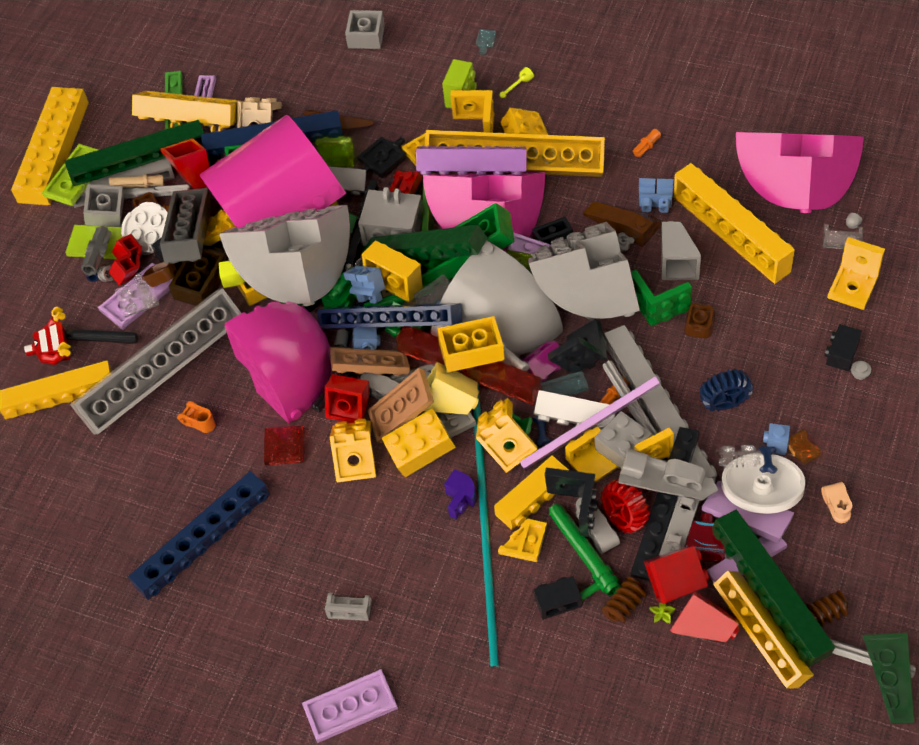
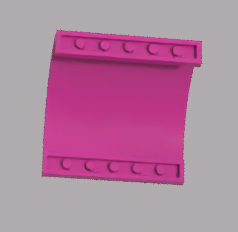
[199,114,346,228]

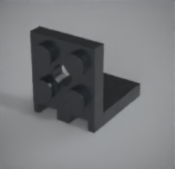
[548,319,608,376]
[544,467,599,537]

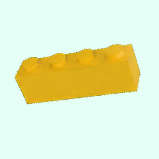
[494,456,569,530]

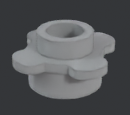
[617,232,634,251]

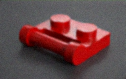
[389,170,423,194]

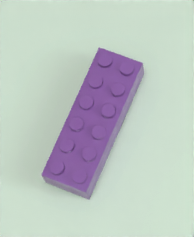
[416,146,526,175]

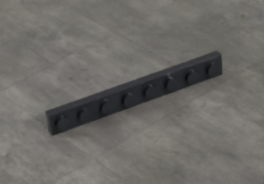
[630,427,700,581]

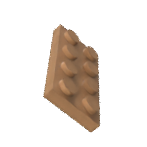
[329,347,410,376]
[368,368,434,444]

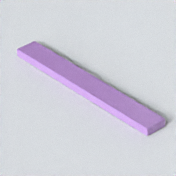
[520,377,660,470]

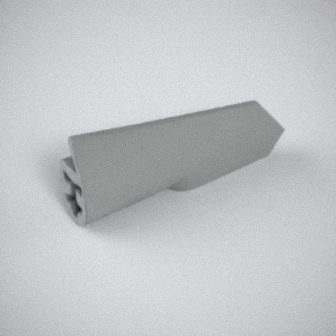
[618,448,718,501]

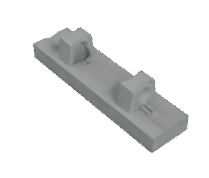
[659,496,700,556]

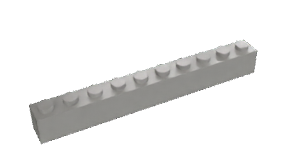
[604,325,717,483]

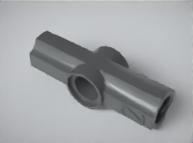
[81,226,111,276]

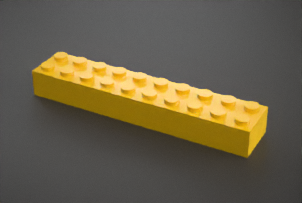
[425,130,605,177]

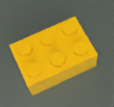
[362,240,422,302]
[437,316,504,373]
[382,408,456,477]

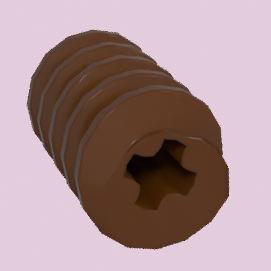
[601,577,647,623]
[806,590,848,627]

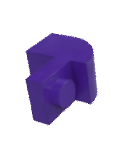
[444,469,476,519]

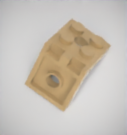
[237,97,282,128]

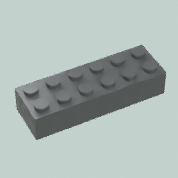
[160,188,212,263]

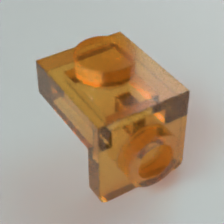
[789,429,821,464]

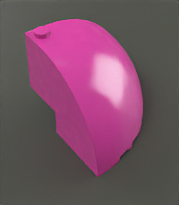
[736,132,864,213]
[423,171,545,253]
[224,301,332,424]

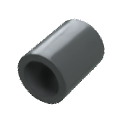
[334,329,350,348]

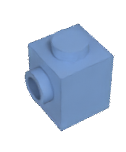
[352,327,380,350]
[763,423,790,455]

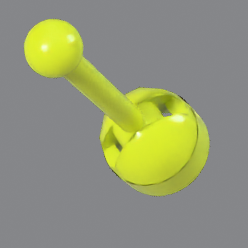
[499,67,534,98]

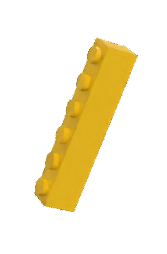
[0,361,112,419]
[713,571,813,688]

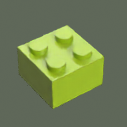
[442,59,477,108]

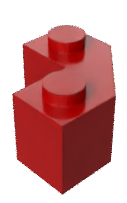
[109,234,142,286]

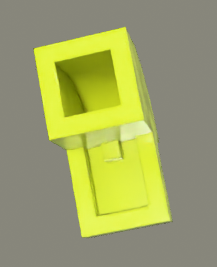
[219,261,245,288]

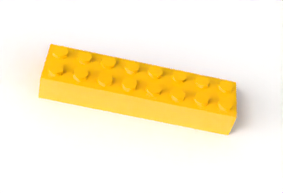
[11,87,89,205]
[674,163,795,284]

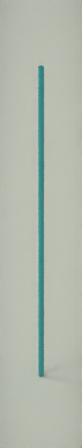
[470,366,499,667]

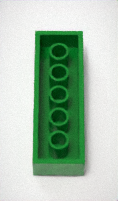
[417,203,514,288]

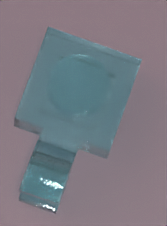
[476,29,496,55]

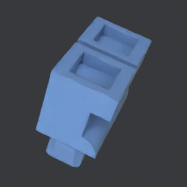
[639,178,674,213]
[343,266,385,304]

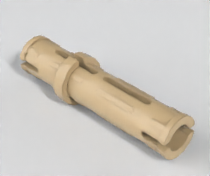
[109,174,163,188]

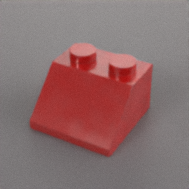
[325,374,369,423]

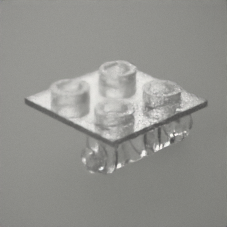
[115,273,160,317]
[716,445,761,468]

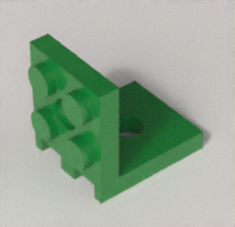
[631,270,692,327]

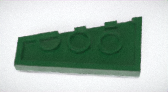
[862,633,915,724]

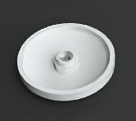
[722,453,805,514]

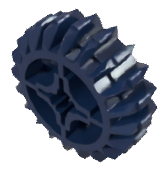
[699,369,753,412]

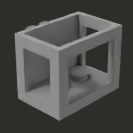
[358,187,423,246]

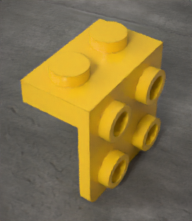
[500,108,548,135]
[565,426,619,482]

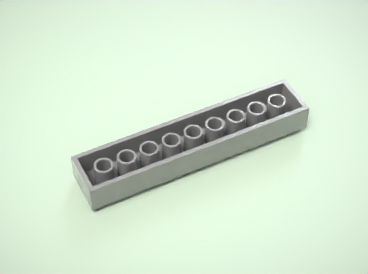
[70,288,241,435]

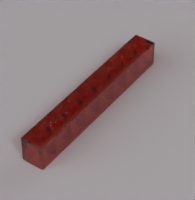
[396,326,542,405]

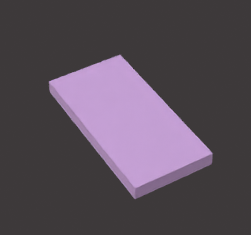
[98,262,173,330]
[702,481,794,543]
[302,669,398,743]

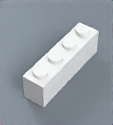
[534,390,616,430]

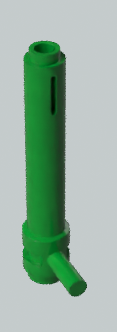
[549,503,621,601]

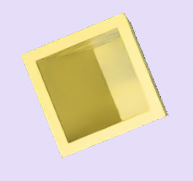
[424,362,479,415]

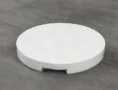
[121,202,168,255]

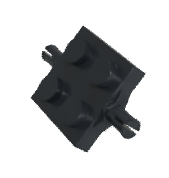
[357,136,407,178]

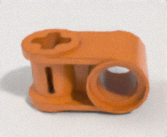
[177,401,216,433]

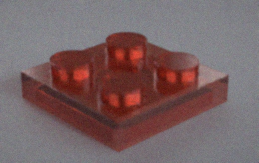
[264,425,304,466]

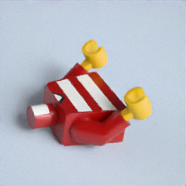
[24,307,71,365]

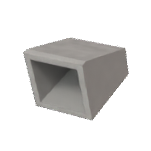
[661,221,701,280]

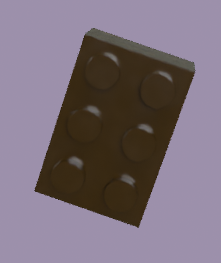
[169,248,228,306]

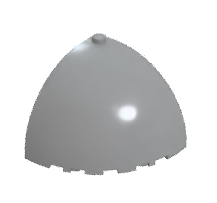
[219,205,350,306]
[528,222,640,319]
[430,240,563,358]

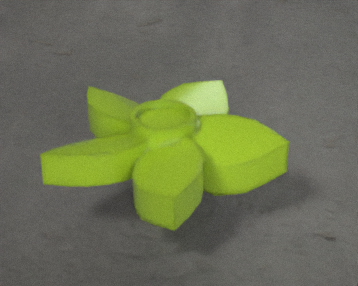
[649,603,675,623]

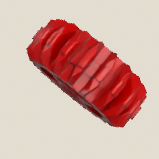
[600,479,650,533]

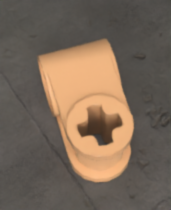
[821,482,852,523]

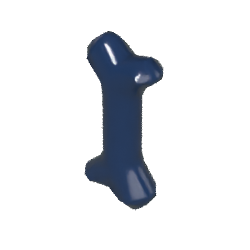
[532,416,552,447]
[758,446,777,474]

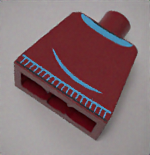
[685,513,725,563]

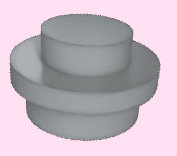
[851,361,871,380]

